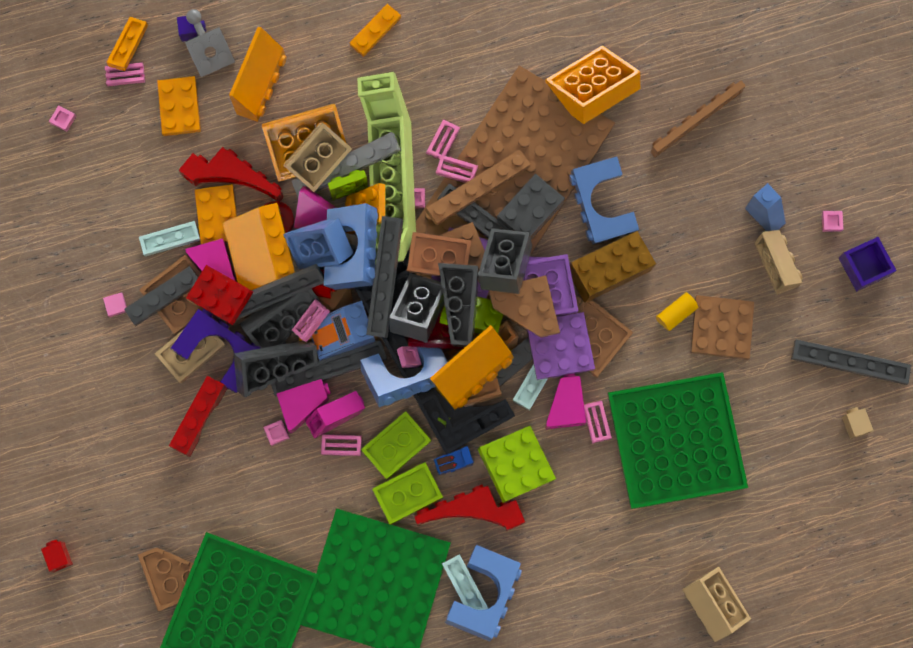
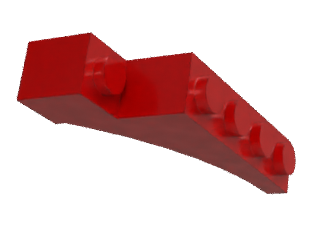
[178,147,284,202]
[414,484,525,531]

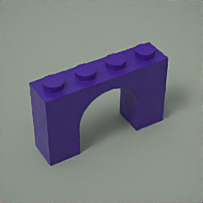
[170,309,260,393]

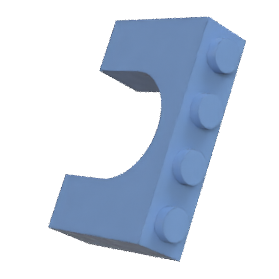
[569,156,639,245]
[324,203,378,290]
[360,347,448,407]
[445,545,522,642]

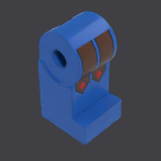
[434,446,473,475]

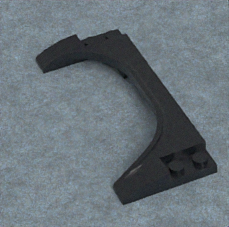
[354,250,515,454]

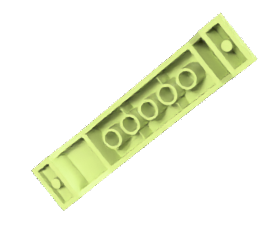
[357,72,416,265]

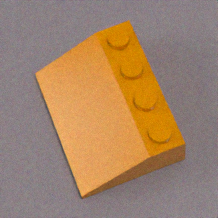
[229,26,287,122]
[545,45,640,124]
[262,104,347,182]
[223,203,295,290]
[430,325,514,410]

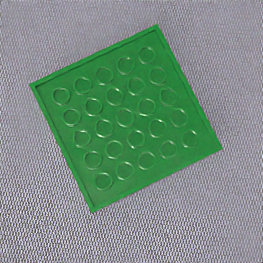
[607,372,748,509]
[300,508,451,648]
[160,532,319,648]

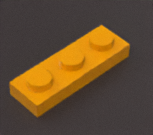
[350,4,401,57]
[107,17,148,71]

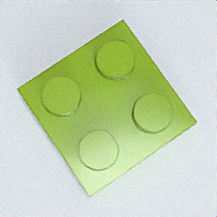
[327,170,368,201]

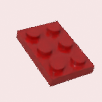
[186,265,253,325]

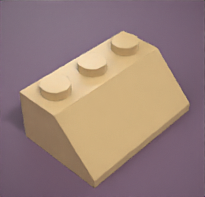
[283,122,352,192]
[755,230,803,295]
[682,567,751,642]

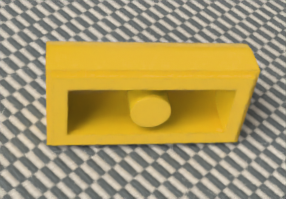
[656,292,699,331]

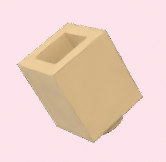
[842,407,874,439]

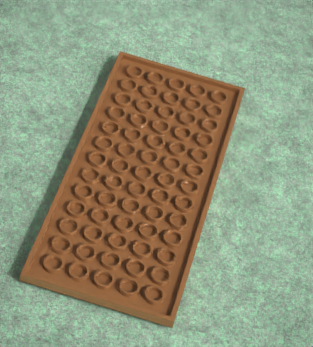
[408,65,615,339]

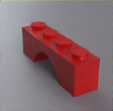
[169,376,228,457]

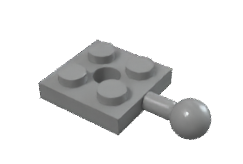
[185,9,235,77]

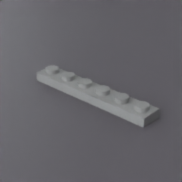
[292,132,401,197]

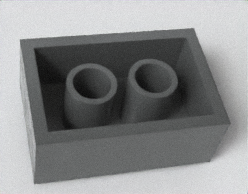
[497,173,565,240]
[478,228,532,294]
[389,273,444,342]

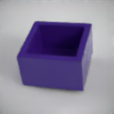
[839,237,897,292]

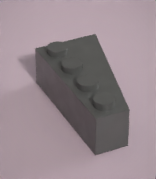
[438,263,479,347]
[234,340,318,397]

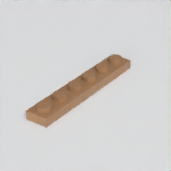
[651,81,746,158]
[425,150,531,226]

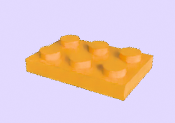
[157,76,201,136]
[345,183,385,235]
[195,184,237,244]

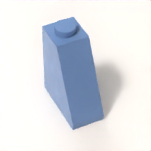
[745,183,786,231]

